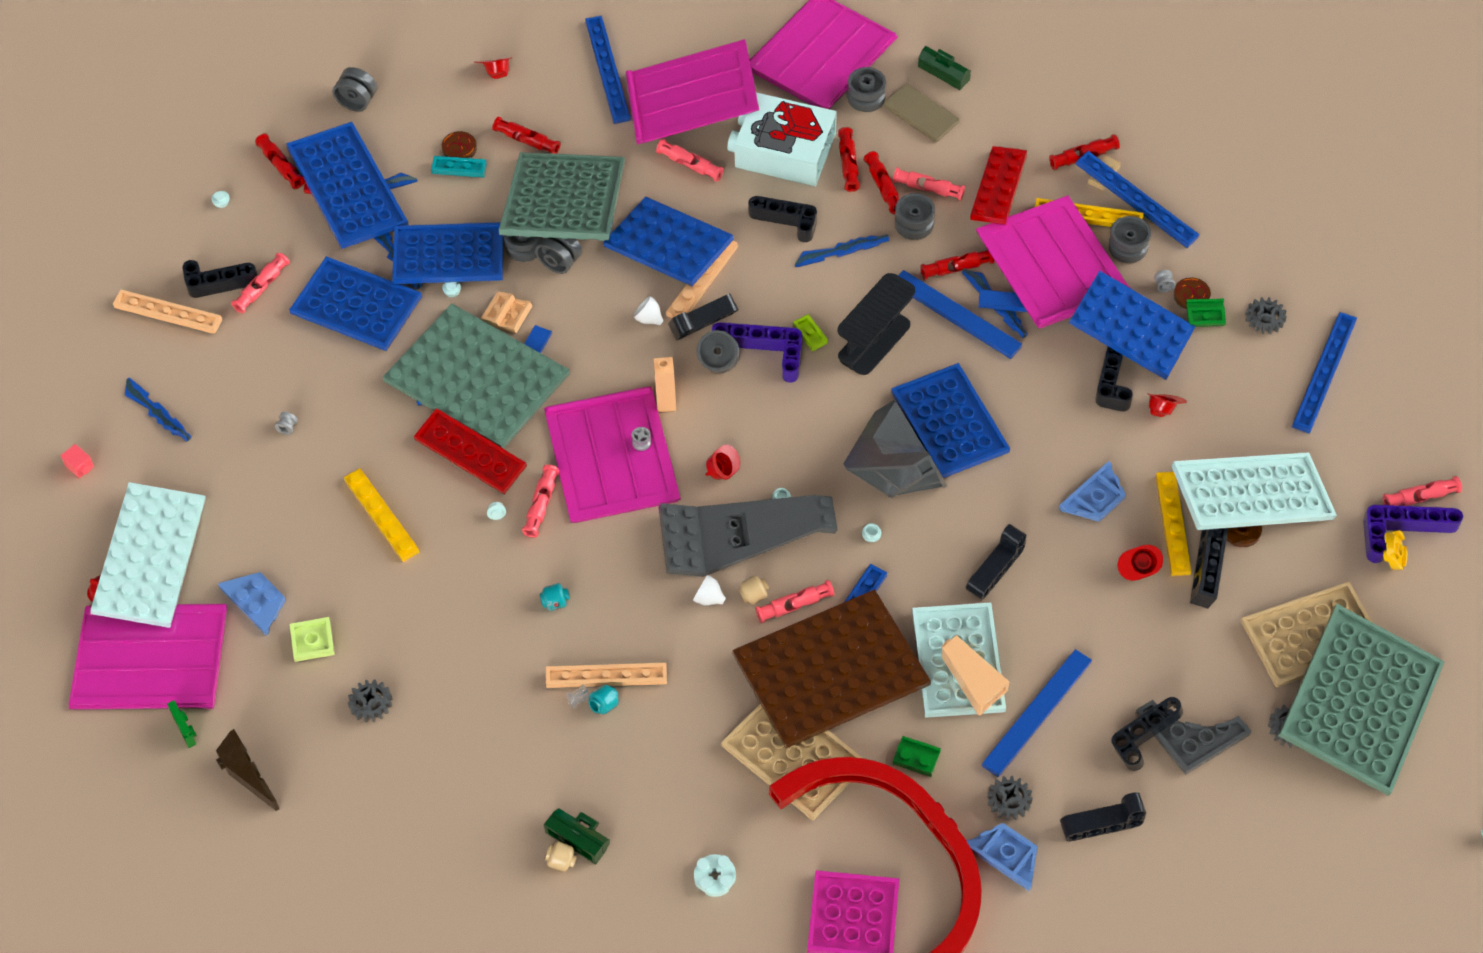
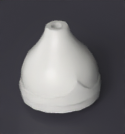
[633,296,664,325]
[693,575,726,606]

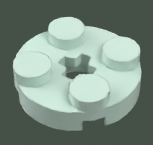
[694,854,736,897]

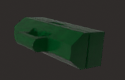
[918,46,971,90]
[544,808,610,865]

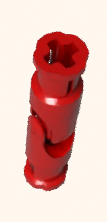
[492,116,561,154]
[838,127,860,192]
[255,133,305,189]
[1049,134,1120,170]
[863,151,899,214]
[920,249,994,280]

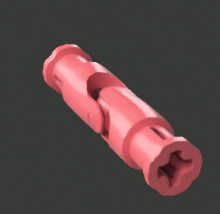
[656,139,724,182]
[893,167,965,201]
[231,253,290,314]
[522,464,559,538]
[1383,476,1462,506]
[755,580,834,624]

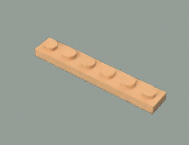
[666,241,738,318]
[113,290,222,334]
[546,663,667,688]

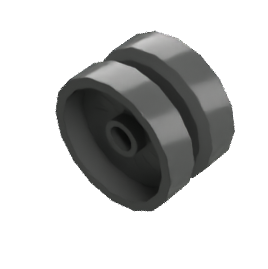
[332,67,377,112]
[847,67,886,112]
[895,193,935,240]
[1108,216,1151,263]
[504,235,543,262]
[535,237,582,274]
[696,330,740,373]

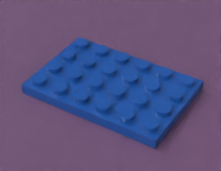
[604,196,734,286]
[392,222,503,284]
[289,256,422,351]
[1069,270,1196,380]
[891,363,1010,478]

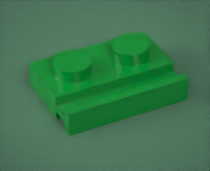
[1186,298,1226,327]
[167,700,197,748]
[893,736,941,777]

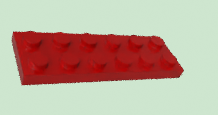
[970,146,1027,225]
[414,408,527,495]

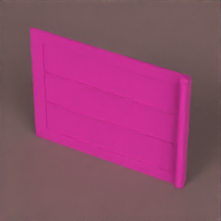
[750,0,898,110]
[626,39,760,145]
[976,195,1131,329]
[544,386,681,523]
[69,604,227,709]

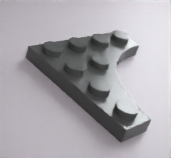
[1136,700,1252,775]

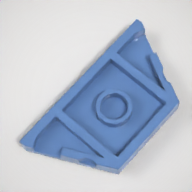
[1059,461,1126,522]
[218,572,286,636]
[966,823,1037,891]

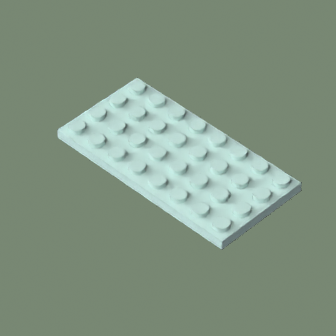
[1171,452,1337,530]
[91,482,206,628]

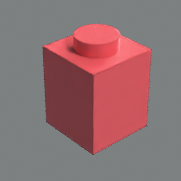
[60,444,94,479]

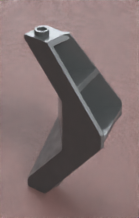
[843,400,947,498]

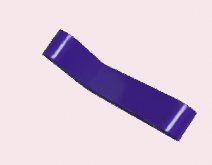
[712,322,802,383]
[1363,505,1463,563]

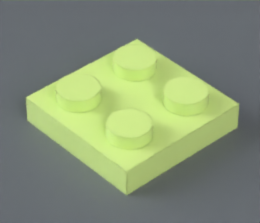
[290,617,335,662]

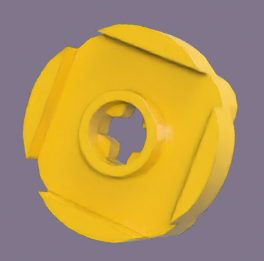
[1383,530,1407,570]

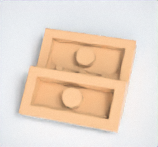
[481,291,533,333]

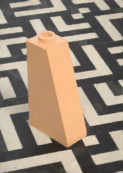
[653,357,676,413]
[941,635,1009,716]

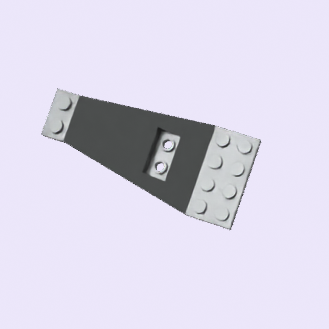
[658,495,838,577]

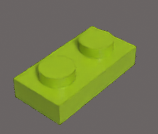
[793,314,828,352]

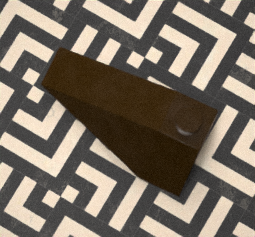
[216,729,279,811]

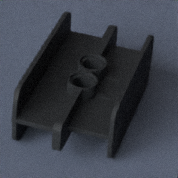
[837,273,915,375]

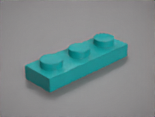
[431,156,487,178]

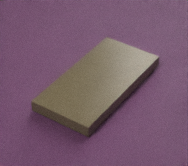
[884,83,959,143]

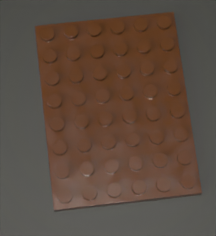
[732,589,931,748]

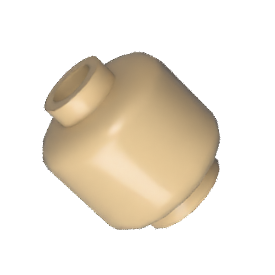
[739,575,769,605]
[544,841,577,872]

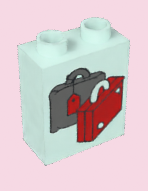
[727,93,837,187]

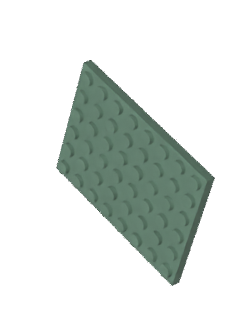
[499,152,625,241]
[383,303,570,449]
[1278,604,1445,796]

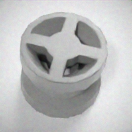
[1154,270,1175,293]
[275,412,298,435]
[632,427,651,451]

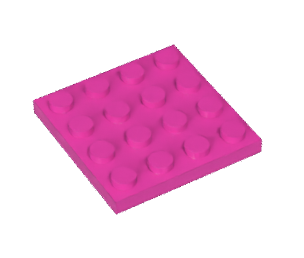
[807,870,900,953]

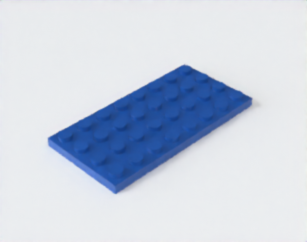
[286,122,408,249]

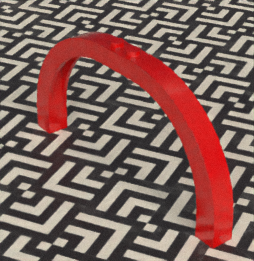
[768,757,982,953]

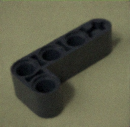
[748,196,817,243]
[182,260,258,298]
[668,293,739,340]
[1095,346,1133,411]
[966,524,1027,600]
[1112,697,1183,771]
[1060,792,1146,841]

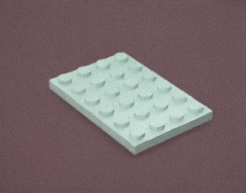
[912,603,1006,718]

